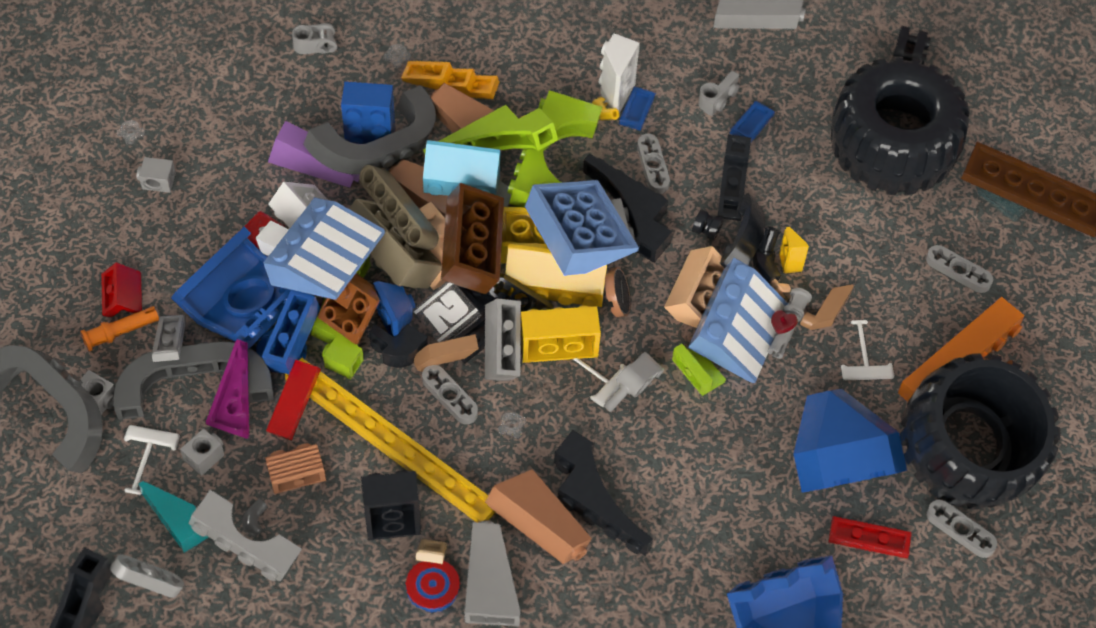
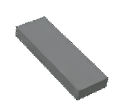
[152,315,186,362]

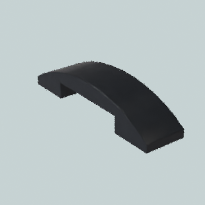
[717,134,751,221]
[720,193,765,268]

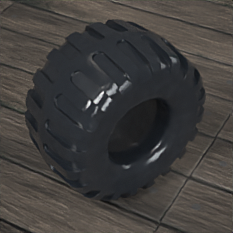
[831,56,970,195]
[900,353,1061,510]

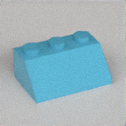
[423,140,500,196]

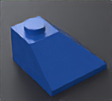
[373,281,415,337]

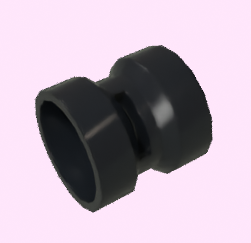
[692,209,724,240]

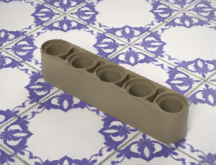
[359,165,439,250]

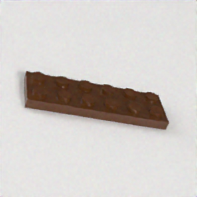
[961,142,1096,238]

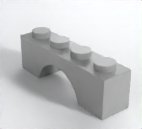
[188,490,302,582]

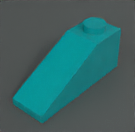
[138,481,209,553]

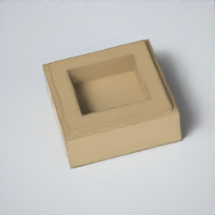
[416,539,448,564]

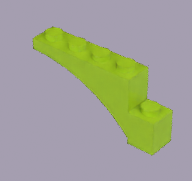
[423,105,558,154]
[311,255,371,380]

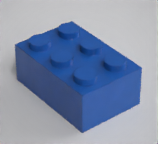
[341,82,395,144]

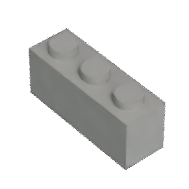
[485,299,521,381]

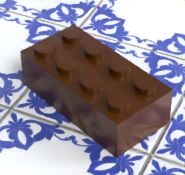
[441,183,504,294]

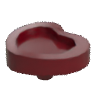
[771,310,798,334]

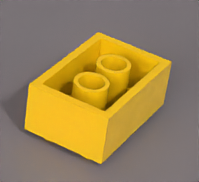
[520,305,601,363]

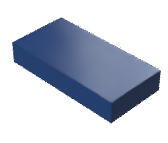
[619,86,656,131]
[730,101,775,142]

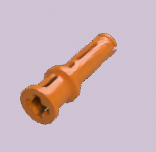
[80,306,159,352]

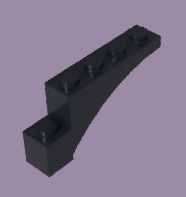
[583,153,672,263]
[554,430,653,556]
[49,547,113,628]

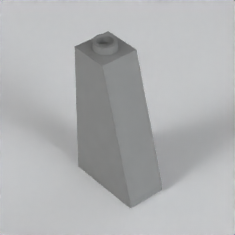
[714,0,806,29]
[465,521,520,627]

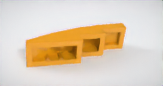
[401,61,500,99]

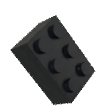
[361,470,421,541]

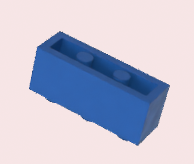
[262,290,321,375]

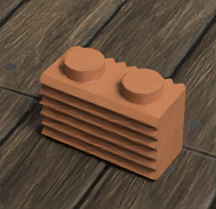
[265,443,326,494]

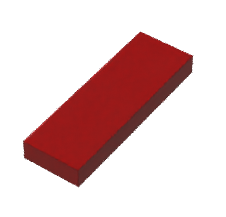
[266,360,321,441]
[828,516,912,559]

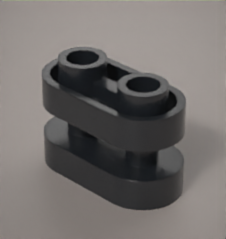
[893,25,931,65]

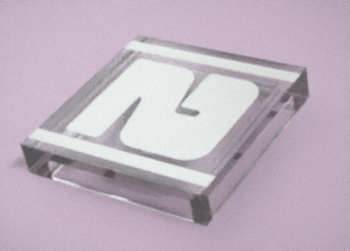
[413,282,482,342]

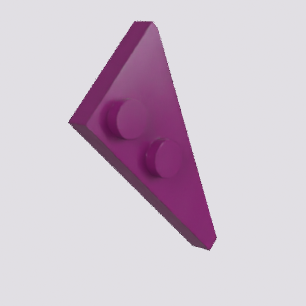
[205,339,249,439]

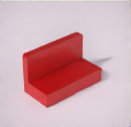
[101,262,142,317]

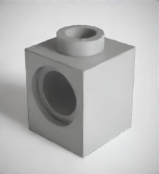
[137,157,176,193]
[81,370,115,415]
[180,428,224,476]

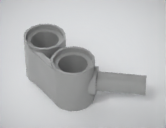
[603,352,664,412]

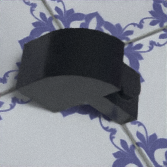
[369,324,428,368]

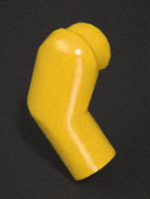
[592,97,619,120]

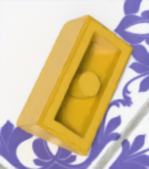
[779,227,809,273]

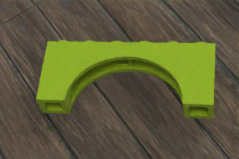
[507,90,602,208]

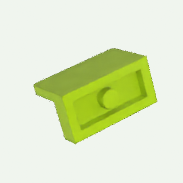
[672,344,726,396]

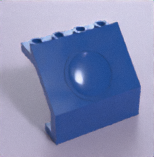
[171,227,291,349]

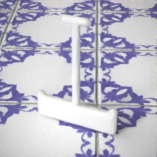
[841,320,894,380]
[573,358,626,407]
[124,425,180,495]

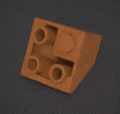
[317,273,380,344]

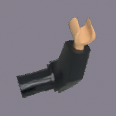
[753,226,791,298]

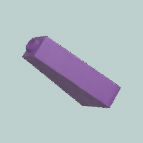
[268,121,360,188]

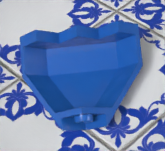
[793,389,908,493]
[727,555,843,628]

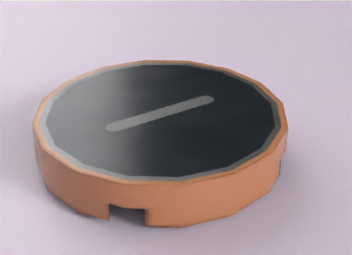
[605,267,630,317]

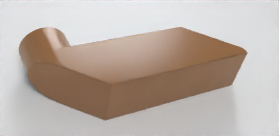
[800,284,854,330]
[414,334,479,372]

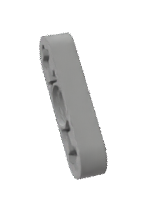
[637,134,670,194]
[926,245,993,293]
[422,365,478,424]
[927,500,997,558]
[110,554,184,598]

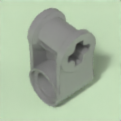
[292,23,337,54]

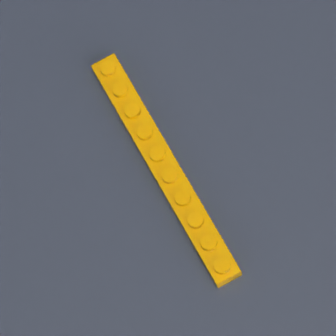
[284,358,495,523]

